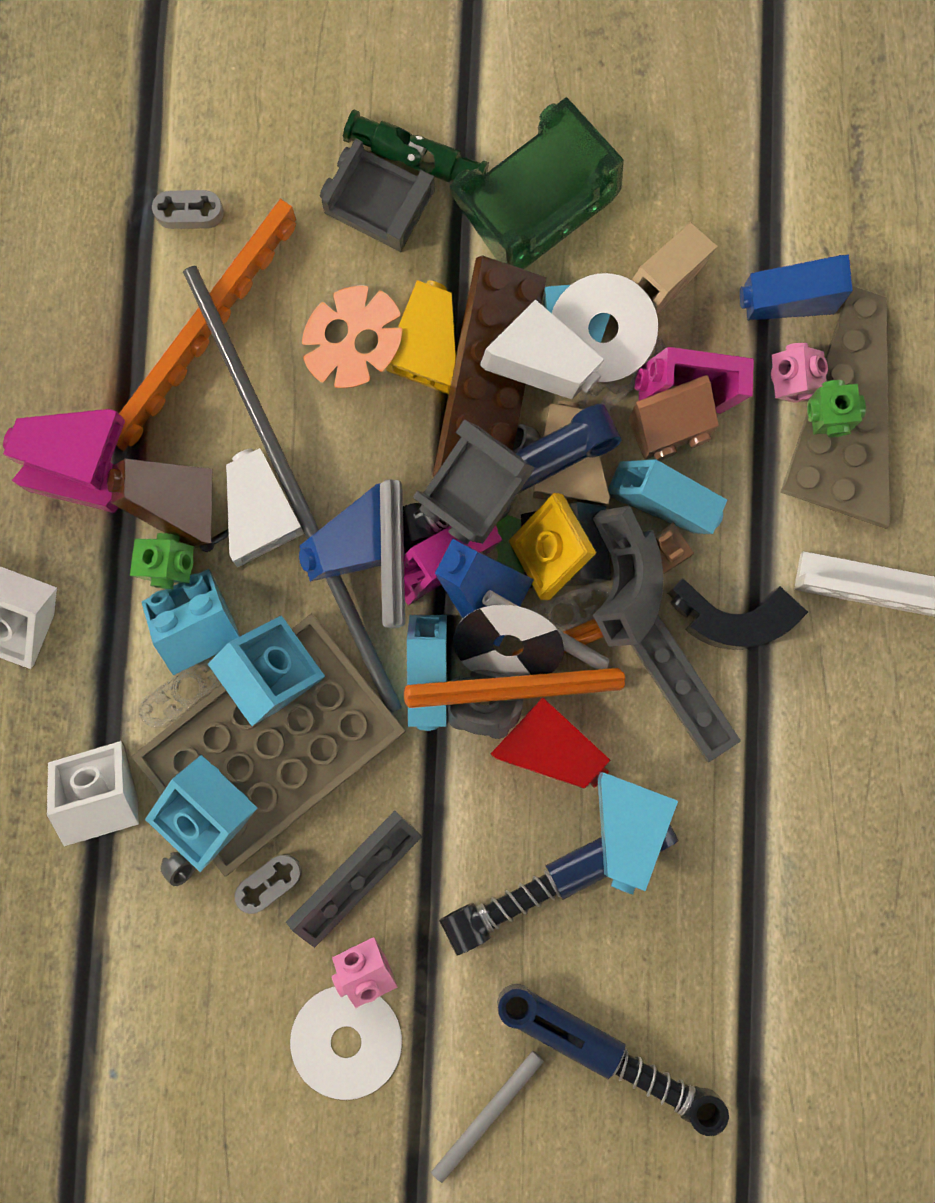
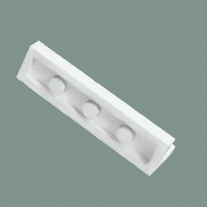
[794,551,935,617]

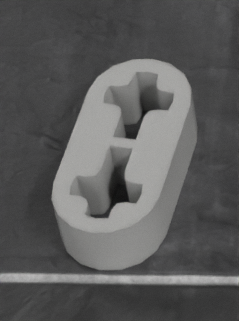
[152,190,224,229]
[235,854,302,914]

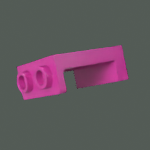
[635,347,754,414]

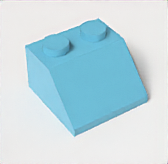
[208,615,325,726]
[145,755,257,872]

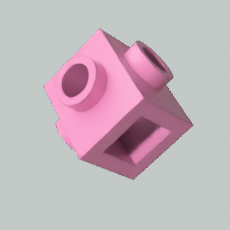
[771,343,828,403]
[332,937,398,1008]

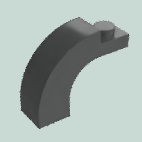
[593,506,663,647]

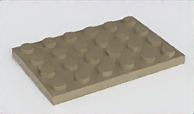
[131,613,406,877]

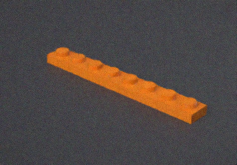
[116,198,296,452]

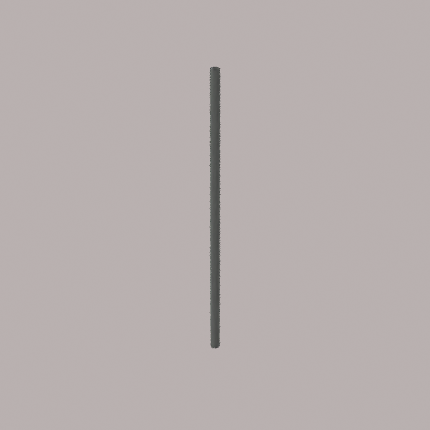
[183,266,402,713]

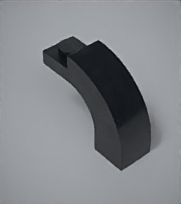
[667,578,808,650]

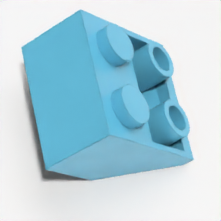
[141,569,240,675]

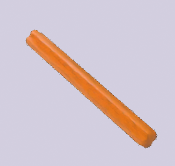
[404,668,625,708]

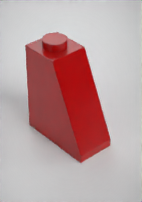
[490,697,611,789]

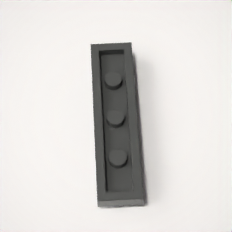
[631,615,741,762]
[286,810,422,948]

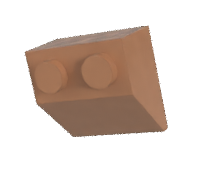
[628,375,719,461]

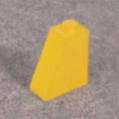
[386,280,456,394]

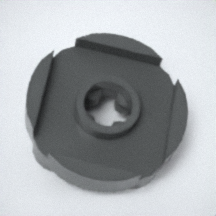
[446,670,523,739]

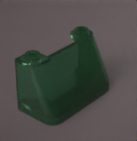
[450,97,624,270]

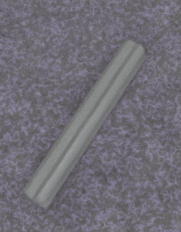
[380,479,405,629]

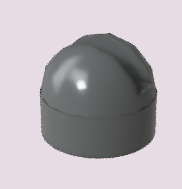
[513,424,541,452]
[161,852,195,886]

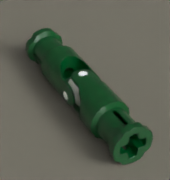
[343,109,489,194]

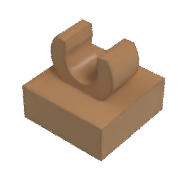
[655,523,694,574]

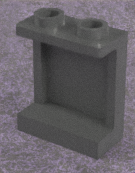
[320,138,435,252]
[413,420,535,544]

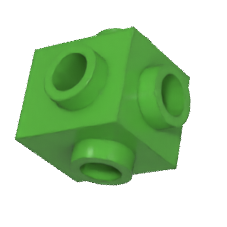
[807,380,866,437]
[130,533,194,589]

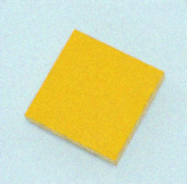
[509,493,596,600]

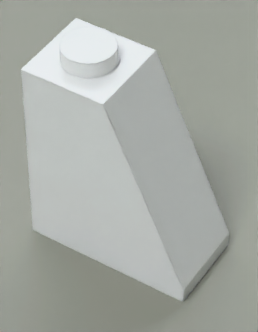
[480,300,604,399]
[226,448,304,567]

